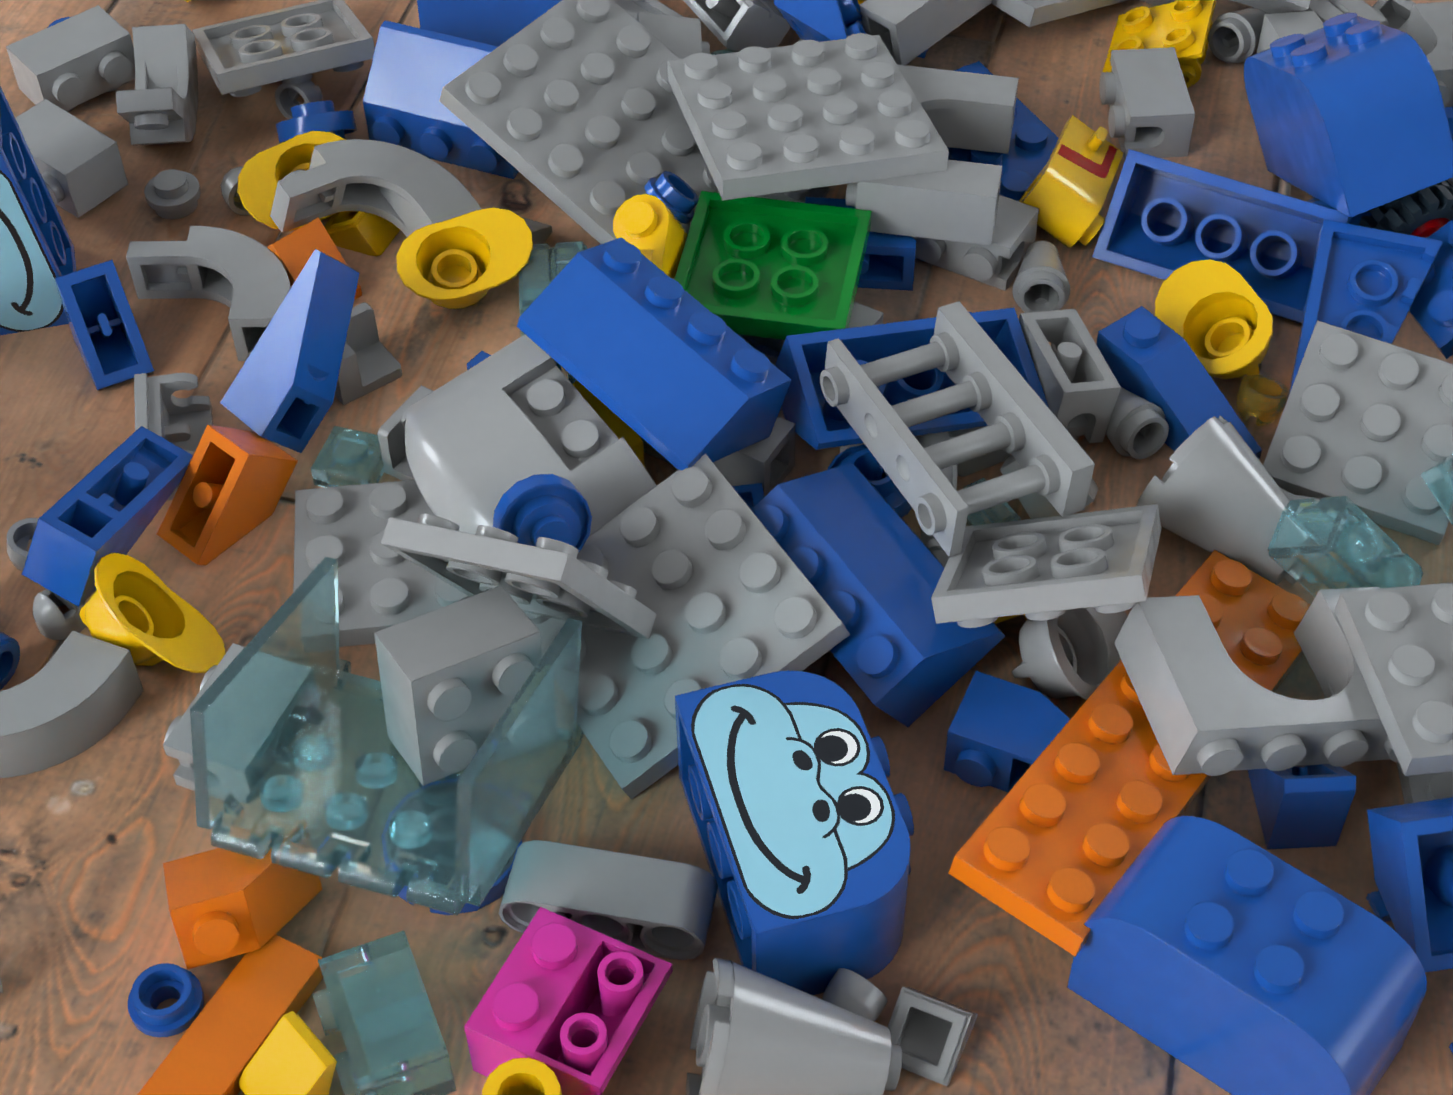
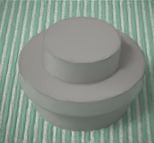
[144,169,201,219]

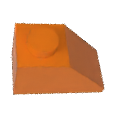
[157,425,298,566]
[163,824,322,970]

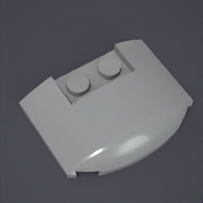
[402,334,657,538]

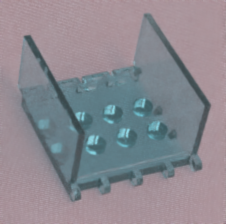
[190,557,584,915]

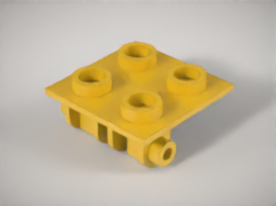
[1103,0,1216,88]

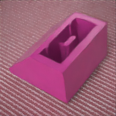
[464,907,673,1095]

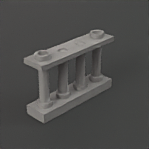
[820,301,1095,557]

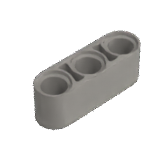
[498,840,718,960]

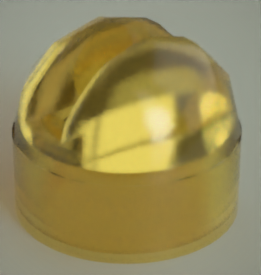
[1236,375,1289,426]

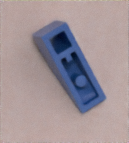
[1096,306,1262,459]
[22,426,193,607]

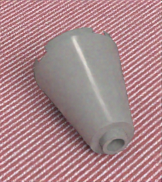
[1137,415,1319,585]
[686,958,902,1095]

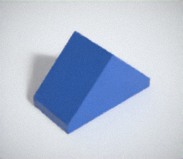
[55,260,154,390]
[1248,764,1356,850]

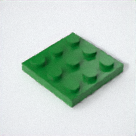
[674,191,872,340]

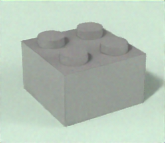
[374,585,548,786]

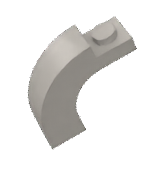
[116,24,198,146]
[270,139,482,237]
[126,225,291,361]
[0,630,144,778]

